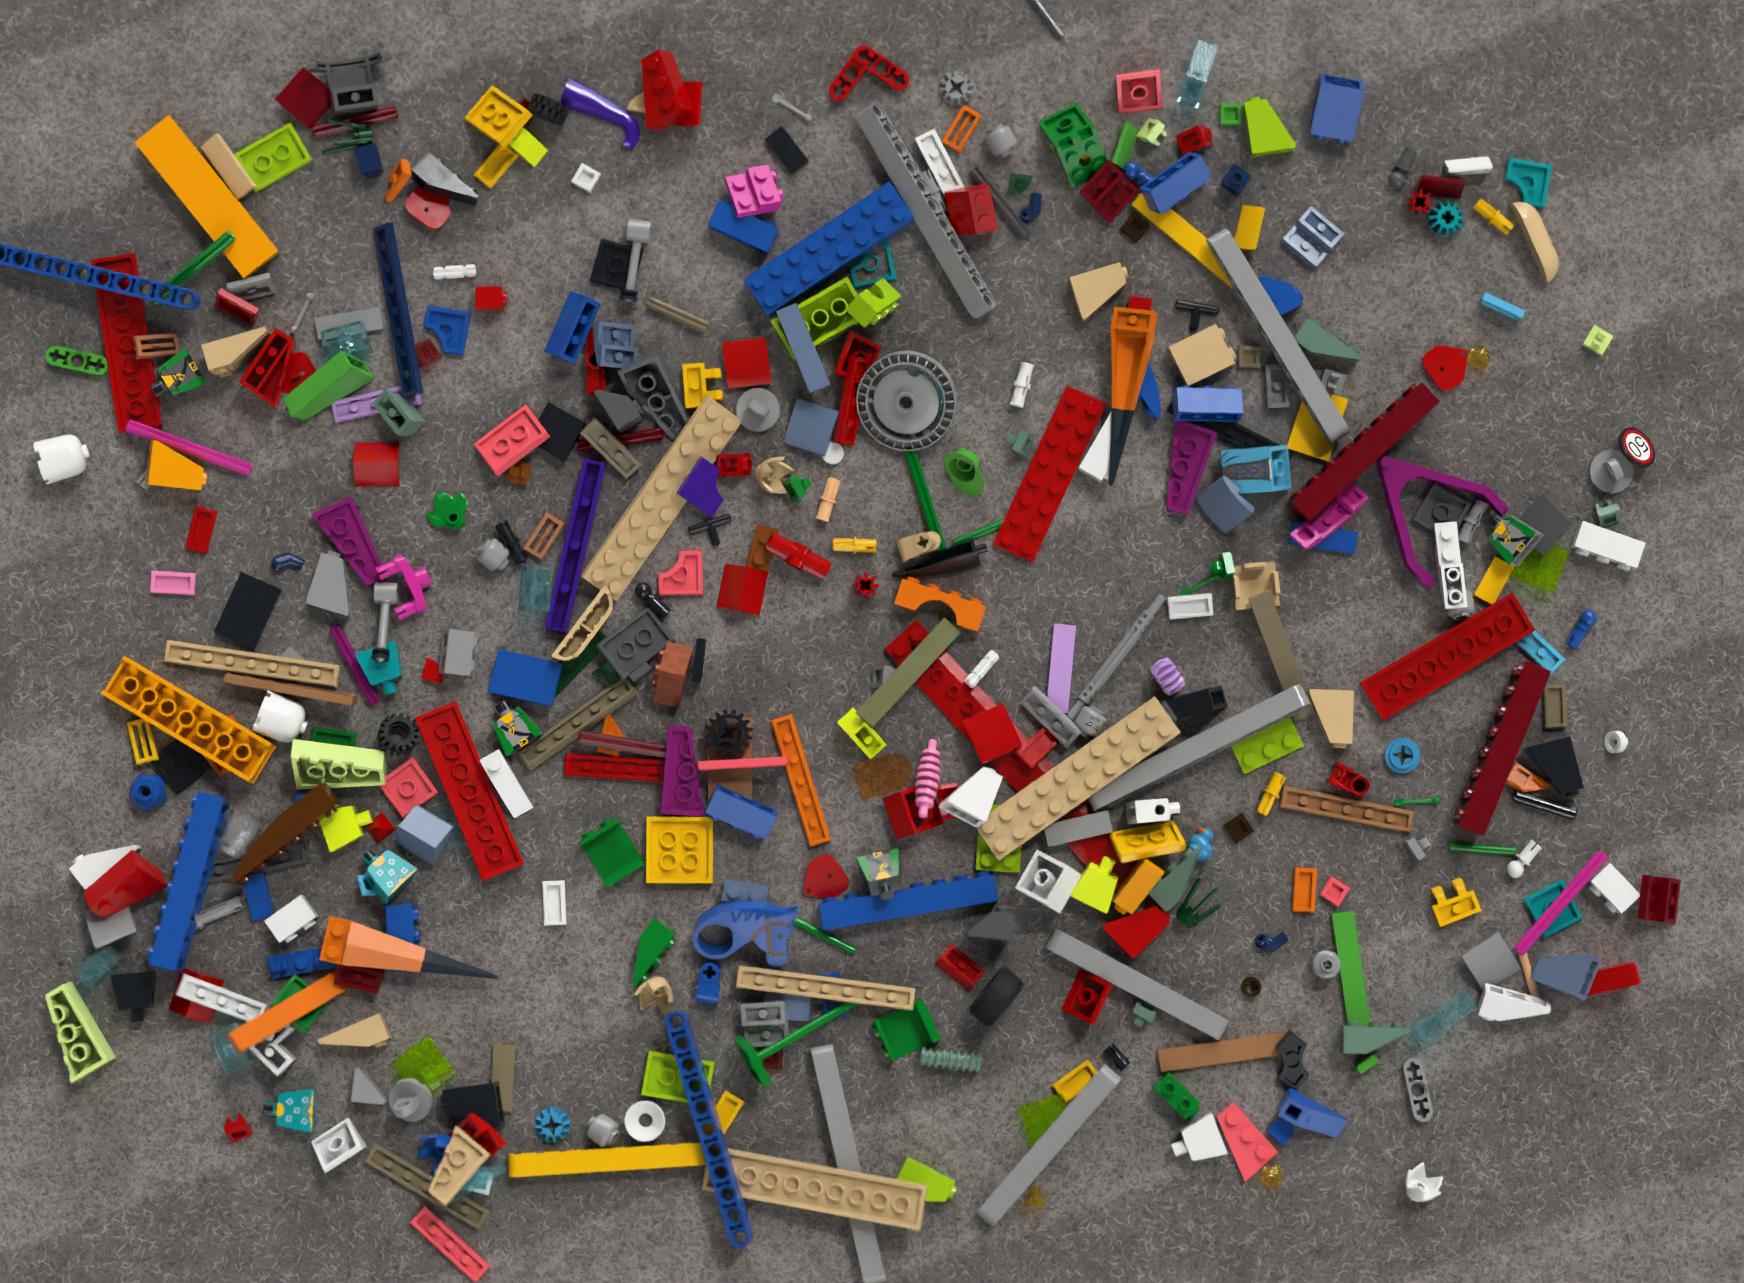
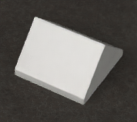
[311,1117,367,1173]

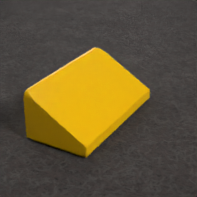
[1235,205,1265,252]

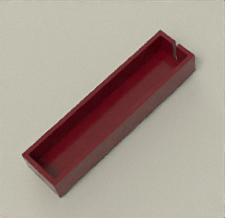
[1287,382,1440,523]
[1452,661,1551,836]

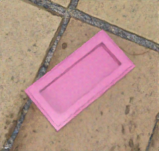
[150,571,196,595]

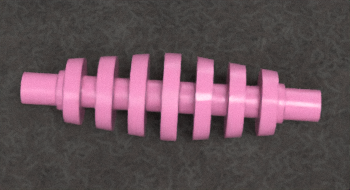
[915,739,940,818]

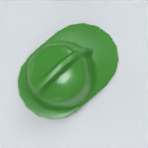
[943,447,984,496]

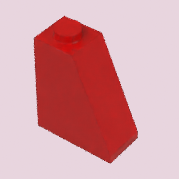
[1101,906,1171,959]
[1587,961,1641,996]

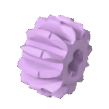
[1151,657,1185,696]

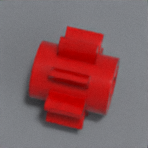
[1405,188,1433,216]
[852,572,879,600]

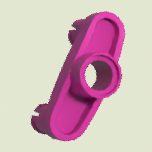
[375,554,432,621]

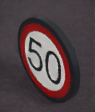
[1619,428,1655,468]

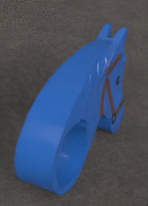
[693,901,799,967]

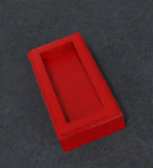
[215,288,259,326]
[185,506,218,554]
[1014,727,1060,771]

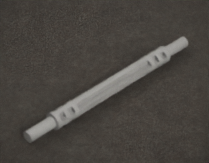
[1066,594,1166,721]

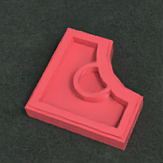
[658,550,703,596]

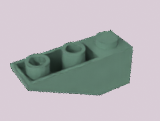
[1294,318,1361,362]
[1148,845,1201,912]
[1340,1021,1411,1054]

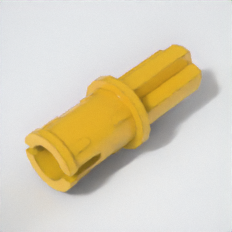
[1473,199,1515,235]
[832,536,876,554]
[1257,772,1286,816]

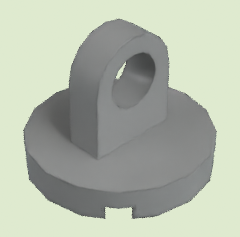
[736,388,780,432]
[1589,450,1634,494]
[388,1078,433,1121]

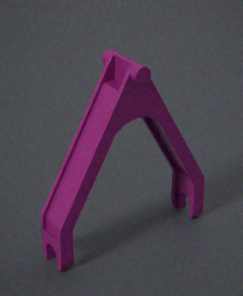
[1375,456,1509,589]

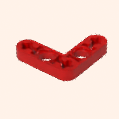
[829,45,910,102]

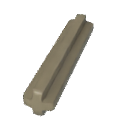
[647,297,709,333]

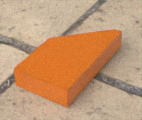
[384,158,412,203]
[597,714,624,757]
[1506,762,1551,793]

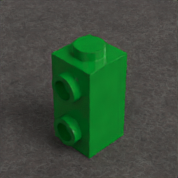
[1153,1071,1201,1119]

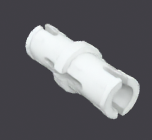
[1009,362,1034,408]

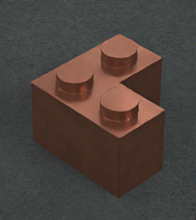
[651,641,693,708]

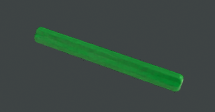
[151,231,236,306]
[904,446,946,552]

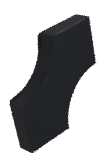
[1275,1029,1309,1091]

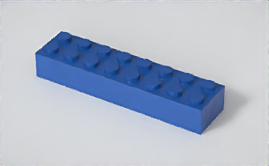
[743,182,914,319]
[147,791,231,973]

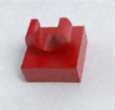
[223,1113,253,1143]

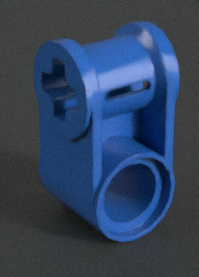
[696,961,721,1005]

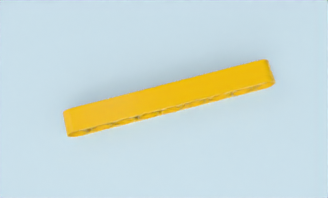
[507,1142,706,1177]

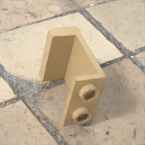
[1167,324,1237,386]

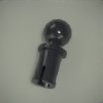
[635,582,671,620]

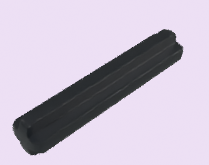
[1513,790,1578,820]

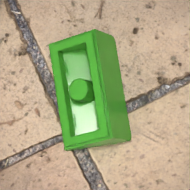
[1112,122,1139,170]

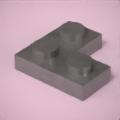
[1265,364,1293,409]

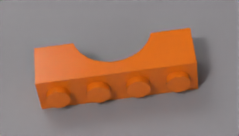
[894,577,986,632]

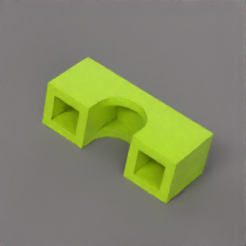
[845,278,901,328]

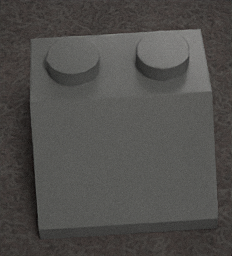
[594,390,644,433]
[966,907,1015,941]

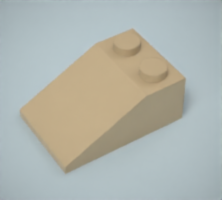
[201,327,272,378]

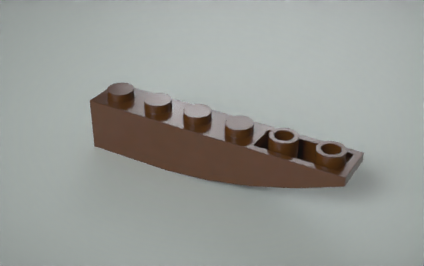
[229,783,341,886]

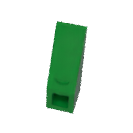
[632,918,676,987]

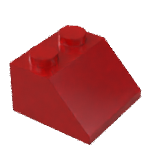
[944,183,998,235]
[882,787,944,840]

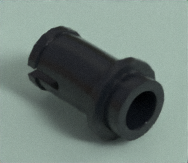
[1103,1042,1130,1071]

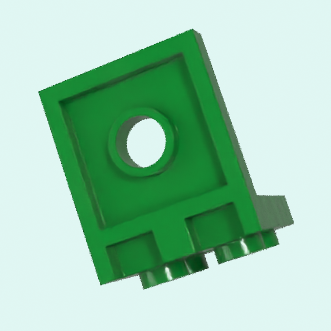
[1038,103,1108,188]

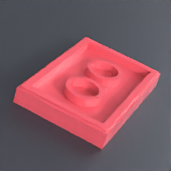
[473,405,550,477]

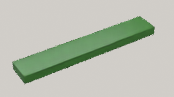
[1331,911,1370,1026]

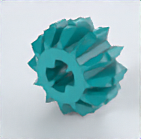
[1427,200,1466,238]

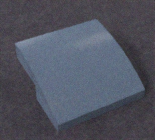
[1281,206,1344,270]
[594,321,638,368]
[784,398,839,457]
[1196,475,1255,534]
[764,991,812,1022]

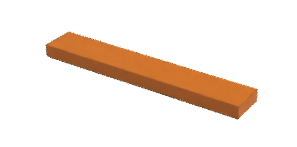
[771,714,831,847]
[227,971,347,1054]

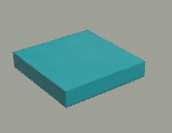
[1523,879,1583,938]

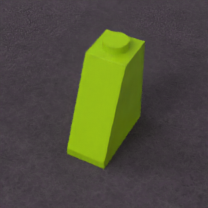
[1243,97,1296,157]
[896,1156,957,1202]

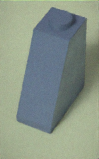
[1531,953,1602,1001]

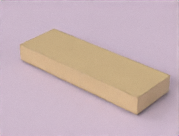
[201,133,256,200]

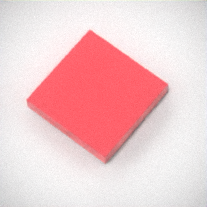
[379,757,439,818]

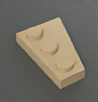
[428,1126,490,1207]

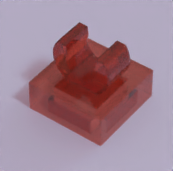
[415,339,442,368]
[761,1046,783,1069]

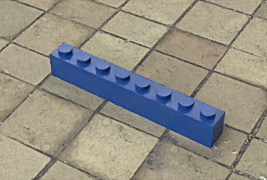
[819,871,999,930]

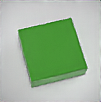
[1220,103,1242,126]
[1354,1054,1379,1074]

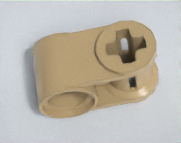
[896,531,941,562]

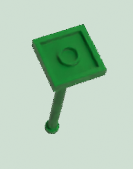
[733,1002,859,1088]

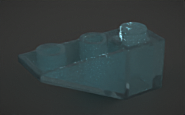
[1177,39,1218,108]

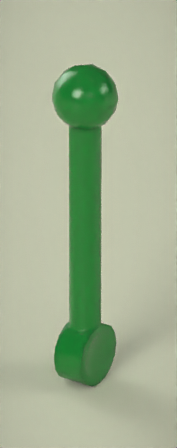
[1180,573,1222,596]
[1394,796,1441,807]

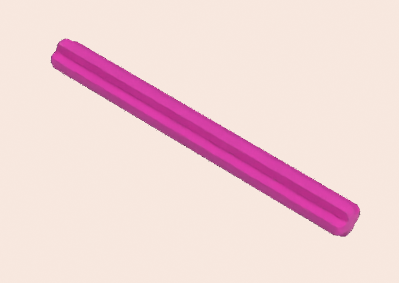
[125,420,253,476]
[1514,851,1608,955]

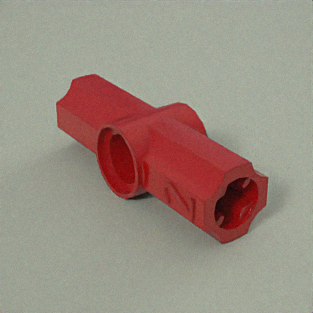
[585,327,606,395]
[764,532,832,580]

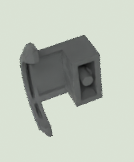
[306,51,393,116]

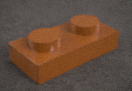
[747,524,779,572]

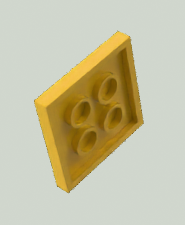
[646,817,713,883]

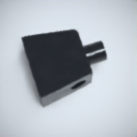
[110,971,157,1023]

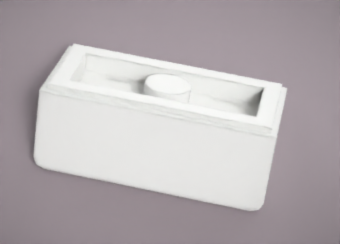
[1445,157,1493,177]

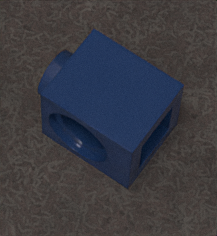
[354,143,384,179]
[1219,163,1252,197]

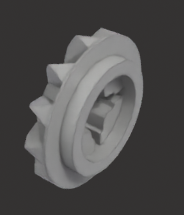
[939,71,974,106]

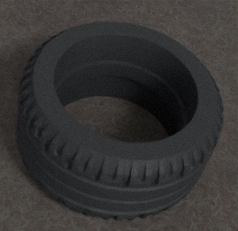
[969,968,1023,1026]

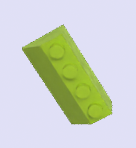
[771,277,860,362]

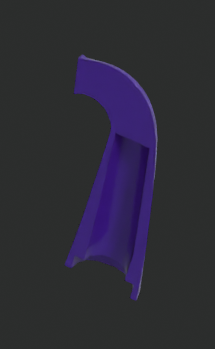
[560,78,640,150]

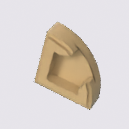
[627,92,645,113]

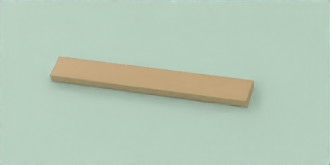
[164,640,341,688]
[736,965,915,1011]

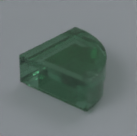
[1008,173,1033,196]
[592,662,621,685]

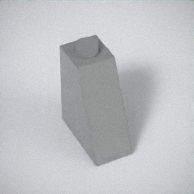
[305,550,351,617]

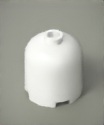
[34,434,90,485]
[252,690,308,743]

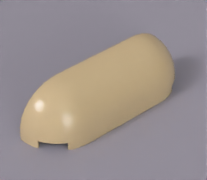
[1510,202,1559,284]
[551,586,613,661]

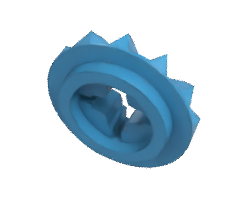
[1384,738,1420,773]
[535,1107,570,1143]

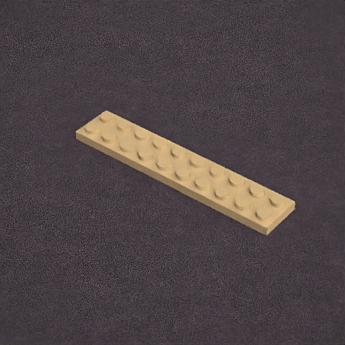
[580,395,741,601]
[976,696,1181,861]
[702,1145,928,1230]

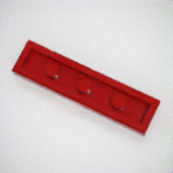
[833,356,871,446]

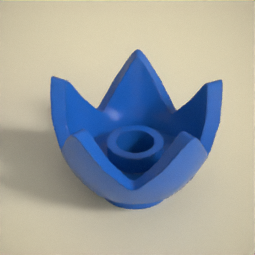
[129,773,168,812]
[418,1134,451,1173]

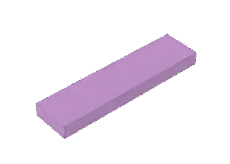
[331,386,422,423]
[1047,623,1076,714]

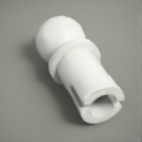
[1506,839,1542,878]

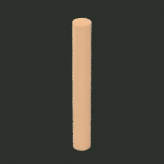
[1518,952,1540,998]

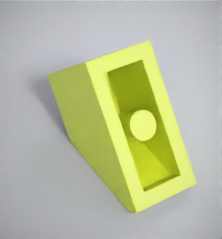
[507,127,548,167]
[837,708,887,760]

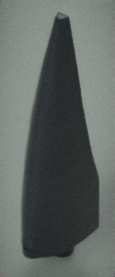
[891,539,988,577]

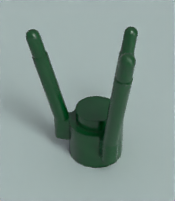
[322,118,373,154]
[1176,878,1221,929]

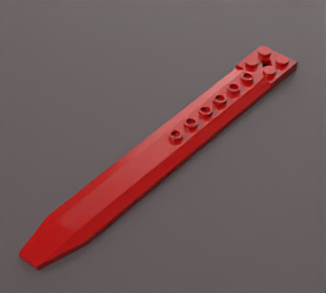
[884,619,1137,891]

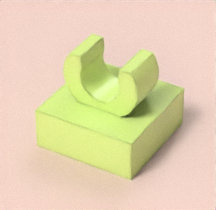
[1136,118,1167,146]
[1582,325,1613,355]

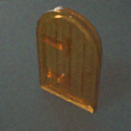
[852,753,913,800]

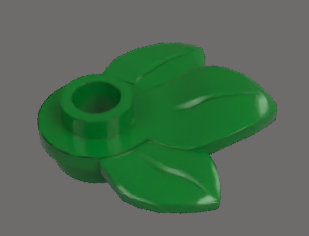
[426,492,468,530]

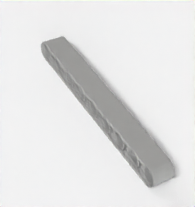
[1045,928,1229,1040]
[976,1064,1122,1227]

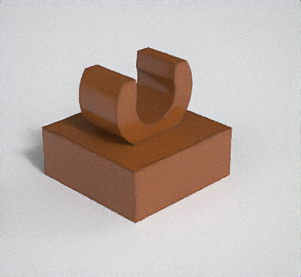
[505,461,532,486]

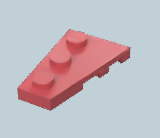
[1217,1102,1278,1182]

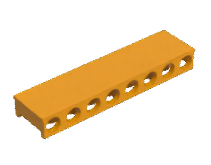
[135,115,280,279]
[101,656,277,784]

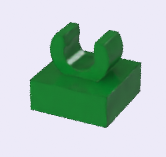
[783,475,812,503]
[1210,552,1235,580]

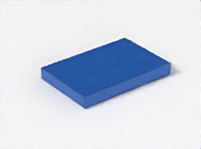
[488,649,563,707]

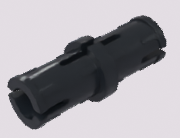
[495,520,528,565]

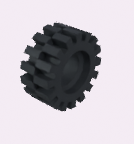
[527,93,570,126]
[377,713,419,756]

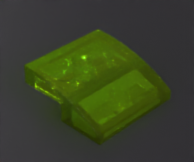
[1510,545,1570,593]
[393,1035,457,1092]
[1018,1092,1078,1146]

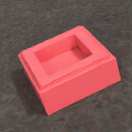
[1319,876,1350,907]

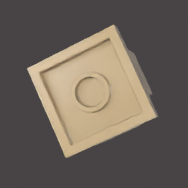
[1232,562,1280,611]

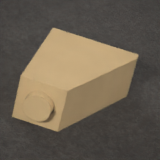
[1069,262,1129,322]
[1307,689,1354,748]

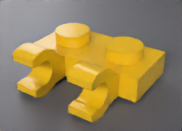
[682,363,723,409]
[1431,877,1481,927]

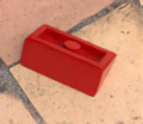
[675,81,703,128]
[935,944,985,992]

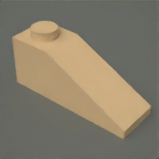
[318,1013,391,1048]

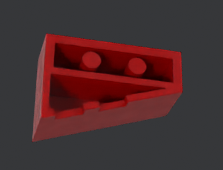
[641,49,694,131]
[239,328,297,409]
[83,850,167,919]

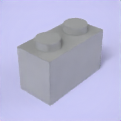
[438,629,477,676]

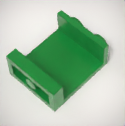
[579,818,645,888]
[872,998,941,1062]

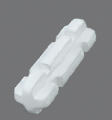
[433,264,477,280]
[965,650,999,688]

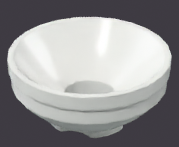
[625,1101,665,1142]

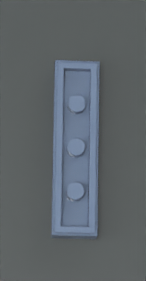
[776,303,830,393]

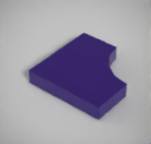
[676,457,724,518]

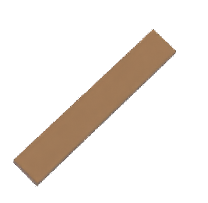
[224,672,359,706]
[1279,785,1414,833]
[1157,1031,1287,1072]

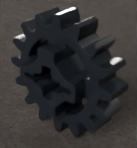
[705,709,753,757]

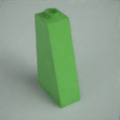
[283,350,374,421]

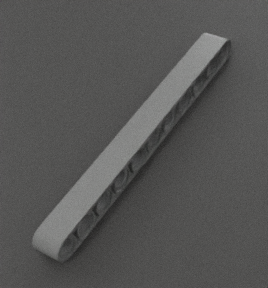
[856,102,996,319]
[1206,228,1350,444]
[1088,684,1311,813]
[811,1043,886,1283]

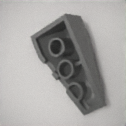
[618,349,690,441]

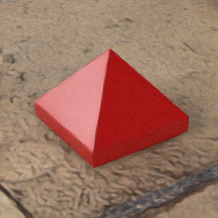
[365,812,396,843]

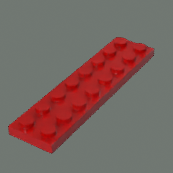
[91,253,163,433]
[993,385,1107,563]
[1360,592,1535,721]
[414,701,524,882]

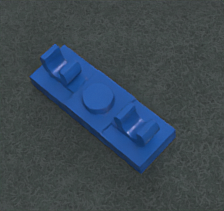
[267,947,337,979]

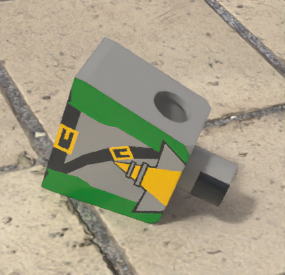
[1488,514,1544,567]
[493,701,544,757]

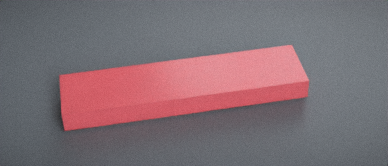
[698,756,788,771]
[410,1206,490,1283]

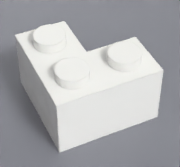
[249,1024,296,1076]

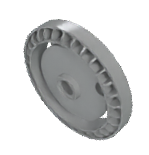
[856,350,957,451]

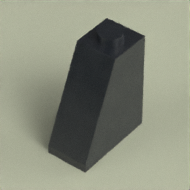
[1159,686,1228,721]
[1524,737,1584,797]
[440,1081,505,1128]

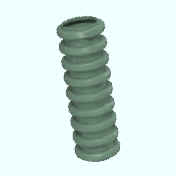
[919,1046,982,1073]

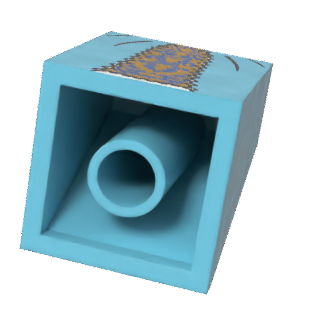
[1220,445,1292,494]

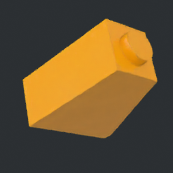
[145,440,207,490]
[1111,858,1165,915]

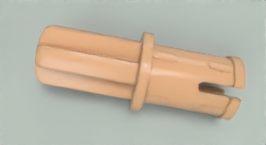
[815,477,840,522]

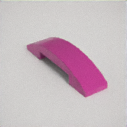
[1290,483,1369,550]

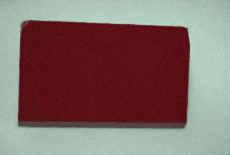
[1417,175,1465,199]

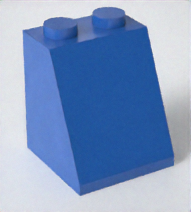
[1309,73,1365,144]

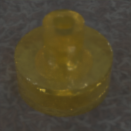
[1467,346,1491,369]
[1260,1164,1284,1188]
[1024,1187,1047,1206]

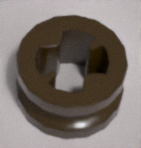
[1241,977,1262,997]

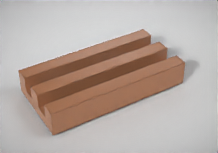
[133,333,180,359]
[523,512,565,561]

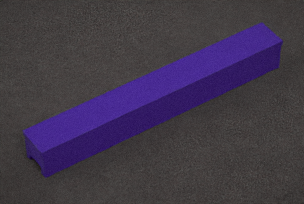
[545,458,607,635]

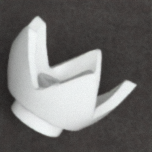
[1405,1162,1443,1202]

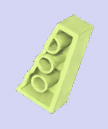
[291,739,387,790]
[45,981,116,1083]

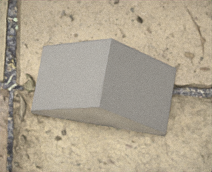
[351,1066,388,1105]

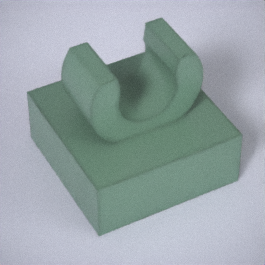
[1006,430,1034,458]
[1595,500,1620,528]
[1132,998,1158,1027]

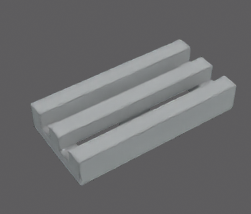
[227,273,276,301]

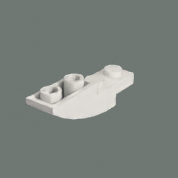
[1433,521,1468,609]

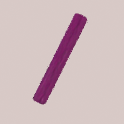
[330,625,380,706]

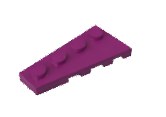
[1167,421,1217,516]
[311,497,388,586]
[660,725,705,817]

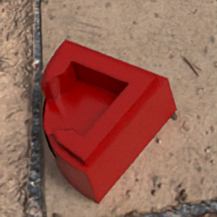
[421,657,444,684]

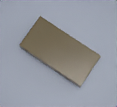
[1543,684,1568,729]

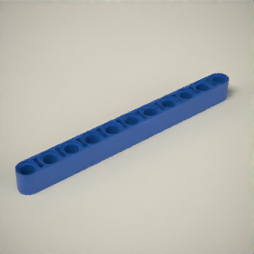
[0,244,201,311]
[665,1011,753,1248]

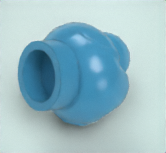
[1185,827,1213,861]

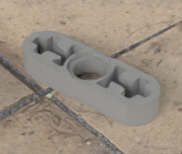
[1402,1058,1433,1122]

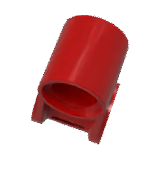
[1326,761,1370,796]

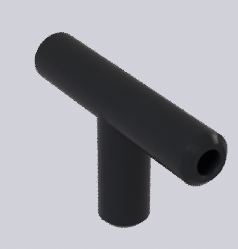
[1175,299,1220,329]
[688,514,732,546]

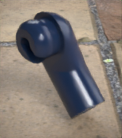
[1019,193,1041,222]
[271,553,305,572]
[1255,931,1289,952]

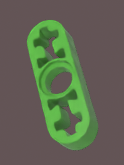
[46,346,109,376]

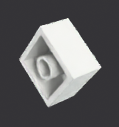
[1015,850,1082,913]

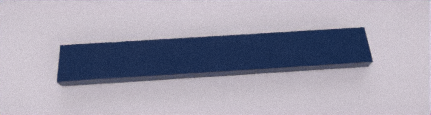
[373,222,423,399]

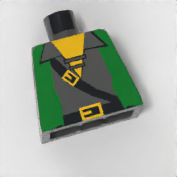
[150,348,207,400]
[857,848,902,900]

